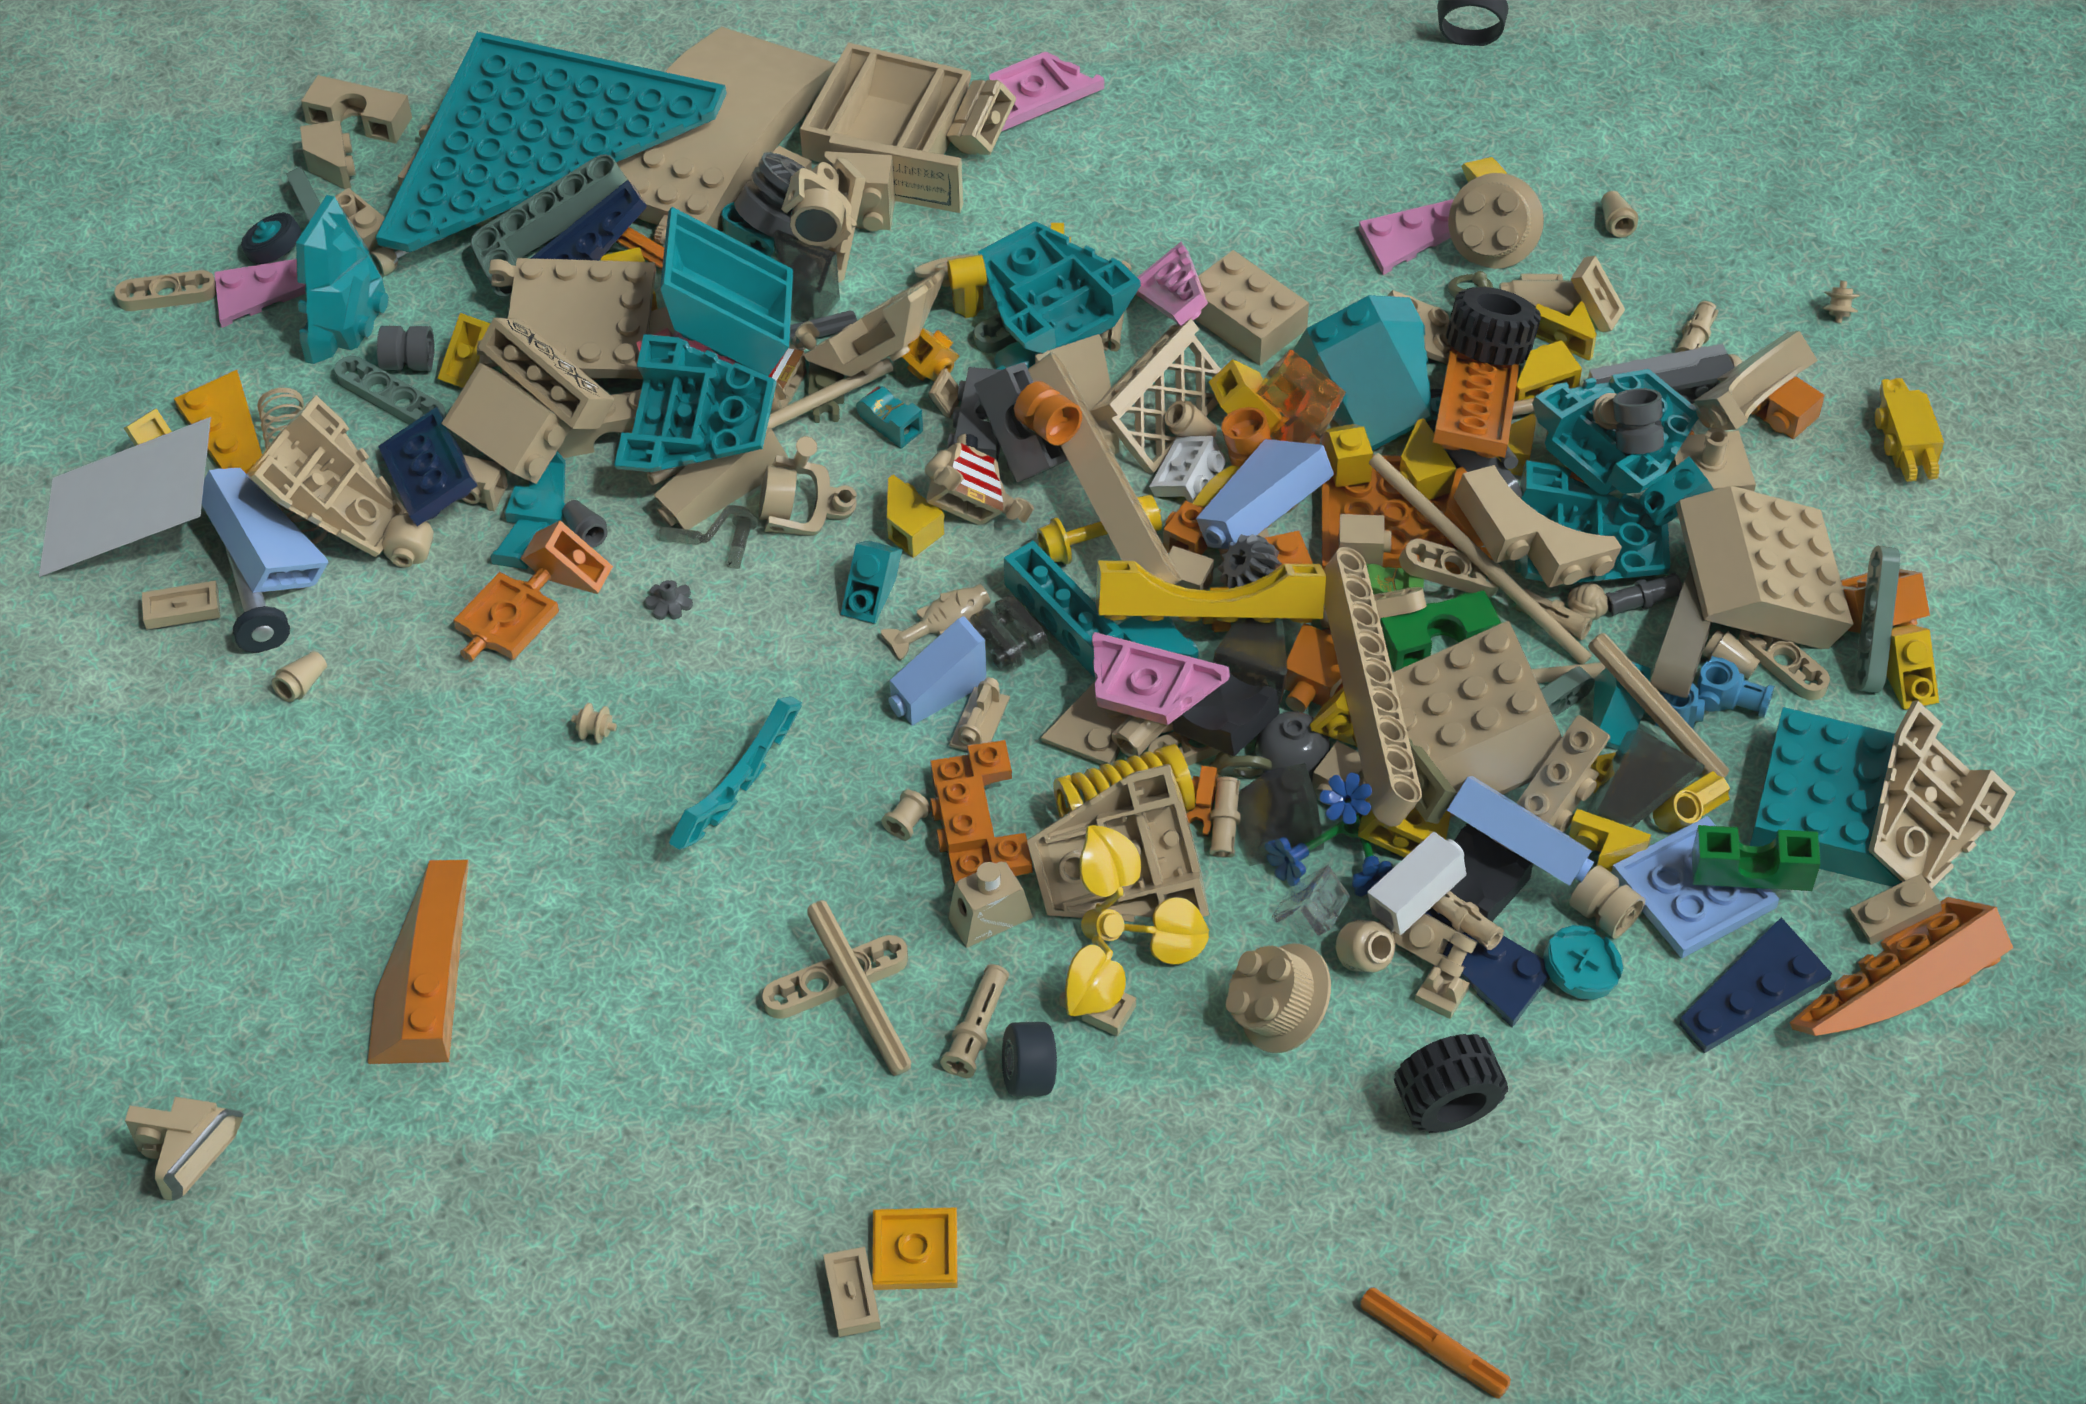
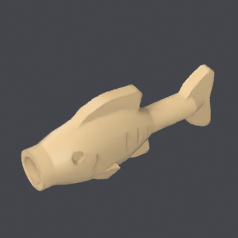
[881,584,991,661]

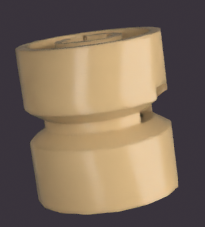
[1570,865,1645,939]

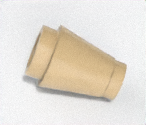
[1601,191,1638,238]
[1165,401,1217,437]
[1702,630,1760,679]
[272,651,327,702]

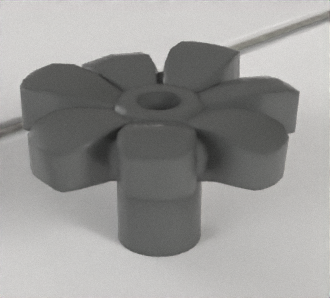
[646,580,693,620]

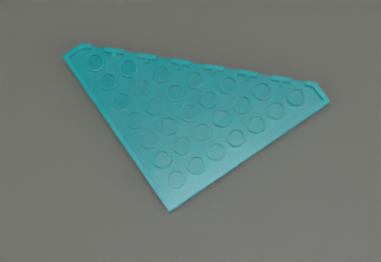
[376,31,727,253]

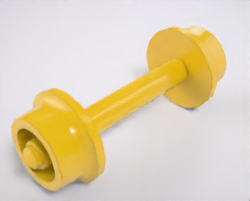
[1037,494,1162,565]

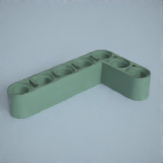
[471,154,628,309]

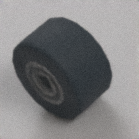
[1002,1022,1057,1096]

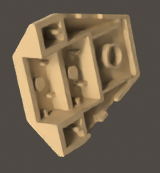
[804,269,946,377]
[246,395,408,557]
[1869,701,2016,889]
[1027,764,1210,922]

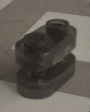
[970,594,1049,672]

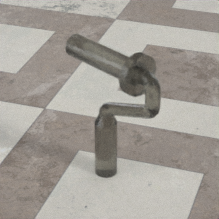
[659,505,758,569]

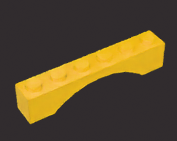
[1096,560,1326,623]

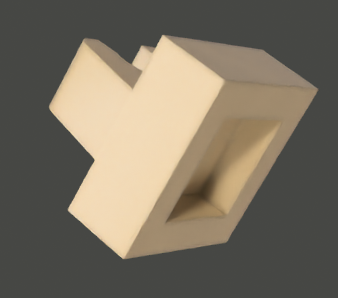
[1415,966,1470,1019]

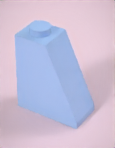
[888,616,986,725]

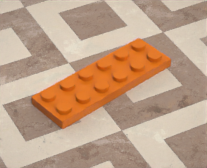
[1433,347,1519,458]

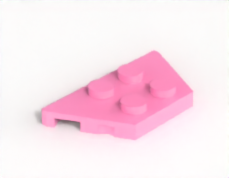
[989,51,1104,132]
[1092,632,1230,725]

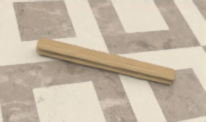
[1588,633,1729,778]
[807,900,911,1076]

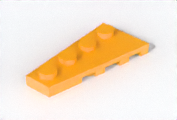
[174,370,262,474]

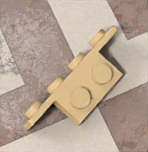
[1492,715,1610,852]

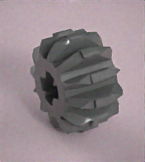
[1217,534,1282,589]

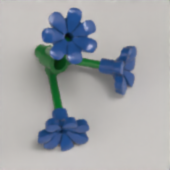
[1265,773,1394,897]

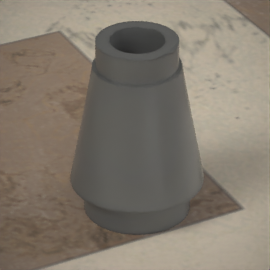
[562,500,608,548]

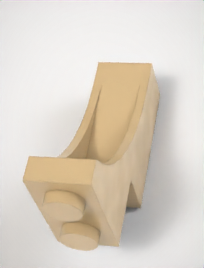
[1694,331,1818,430]
[1454,465,1622,588]

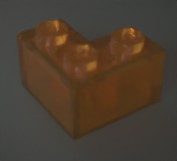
[1256,349,1346,444]

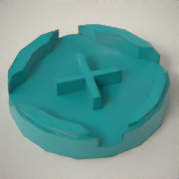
[1543,925,1623,1000]

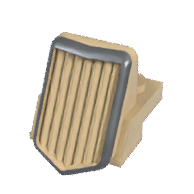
[125,1097,244,1201]

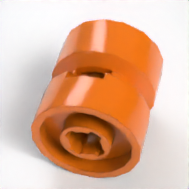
[1014,381,1082,445]
[1221,407,1272,467]

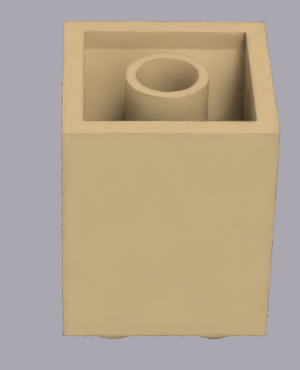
[442,363,571,484]

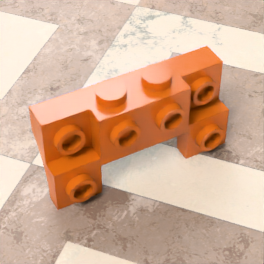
[930,740,1033,886]

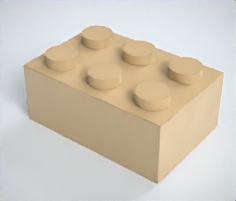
[1195,250,1309,366]

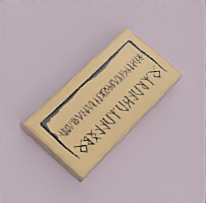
[828,134,963,213]

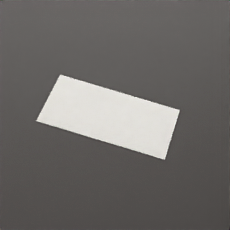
[39,417,211,577]

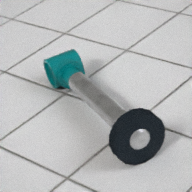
[209,518,290,653]

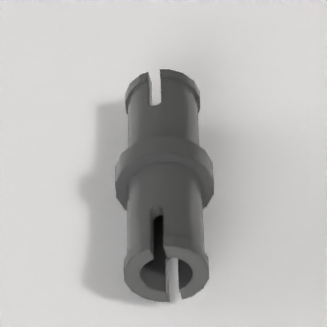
[1605,573,1682,616]

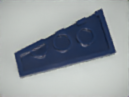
[530,180,647,261]
[1426,907,1550,1027]

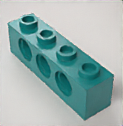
[1004,540,1124,677]

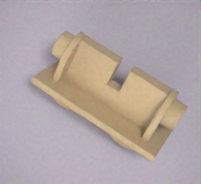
[949,677,1010,751]

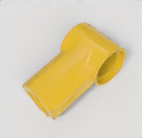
[947,254,987,318]
[1653,771,1730,832]

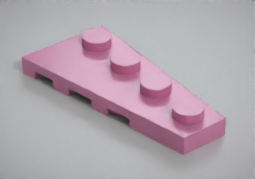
[1136,242,1208,326]

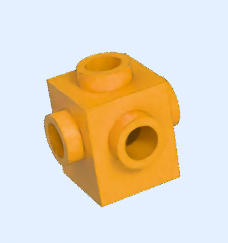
[901,328,959,381]

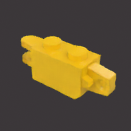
[1875,378,1944,482]

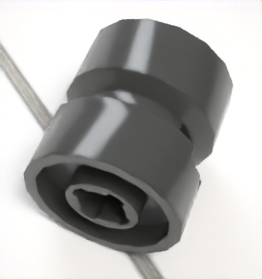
[377,325,435,371]
[1613,388,1664,454]

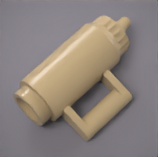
[1499,274,1582,315]

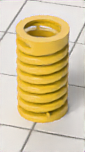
[1053,744,1195,818]

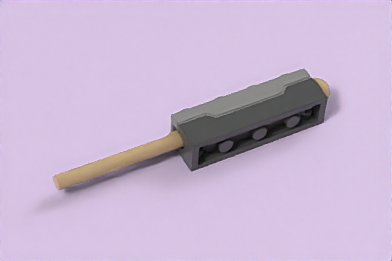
[1512,344,1743,416]

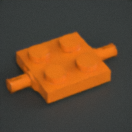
[453,568,559,662]

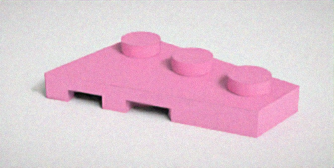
[1359,199,1454,275]
[215,259,306,328]

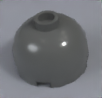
[1255,711,1330,786]

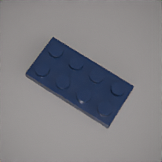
[378,407,478,526]

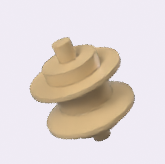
[1822,281,1860,323]
[571,703,617,743]

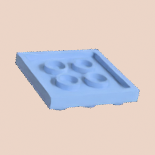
[1611,816,1779,959]

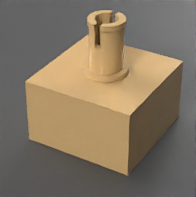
[1666,428,1756,491]

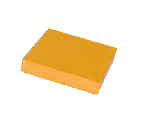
[873,1207,958,1290]

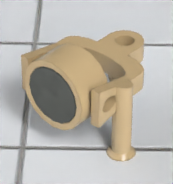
[781,162,857,260]
[758,436,857,536]

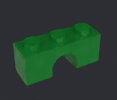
[1380,590,1502,672]
[1691,825,1821,891]

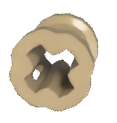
[881,789,932,841]

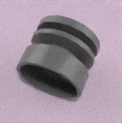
[734,152,805,242]

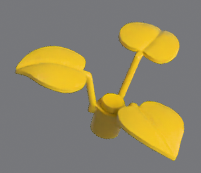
[1065,825,1209,1016]

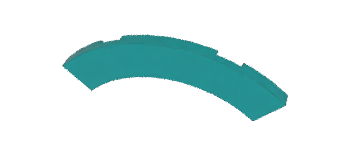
[669,696,802,850]

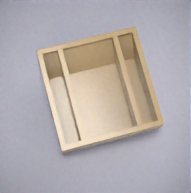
[800,42,971,162]
[1675,486,1853,649]
[1393,620,1562,818]

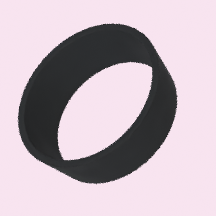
[1437,0,1509,46]

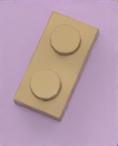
[1571,255,1625,332]
[142,581,221,630]
[1850,874,1942,945]
[823,1246,881,1337]

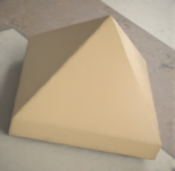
[928,369,960,418]

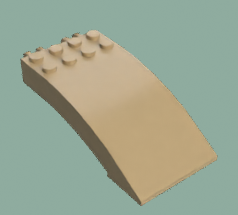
[616,26,836,245]

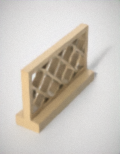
[1090,319,1221,474]

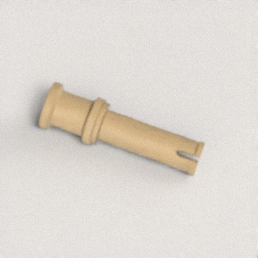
[940,964,1009,1078]

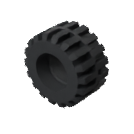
[1446,287,1541,365]
[1394,1034,1508,1133]

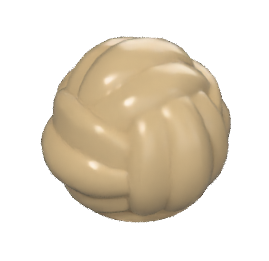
[1568,583,1608,620]

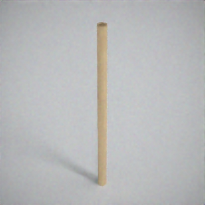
[647,358,893,485]
[1369,453,1593,664]

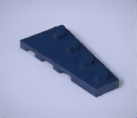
[1679,917,1832,1053]

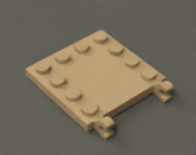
[477,258,656,379]

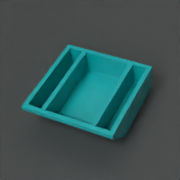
[660,207,793,376]
[1749,707,1902,887]

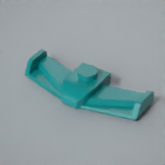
[490,451,566,569]

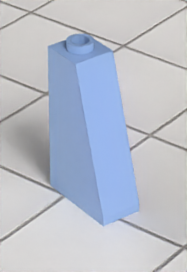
[1196,439,1334,550]
[202,468,329,593]
[1447,776,1594,886]

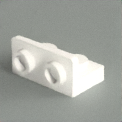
[1149,436,1226,503]

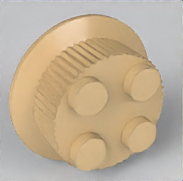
[1448,173,1544,269]
[1226,944,1331,1053]

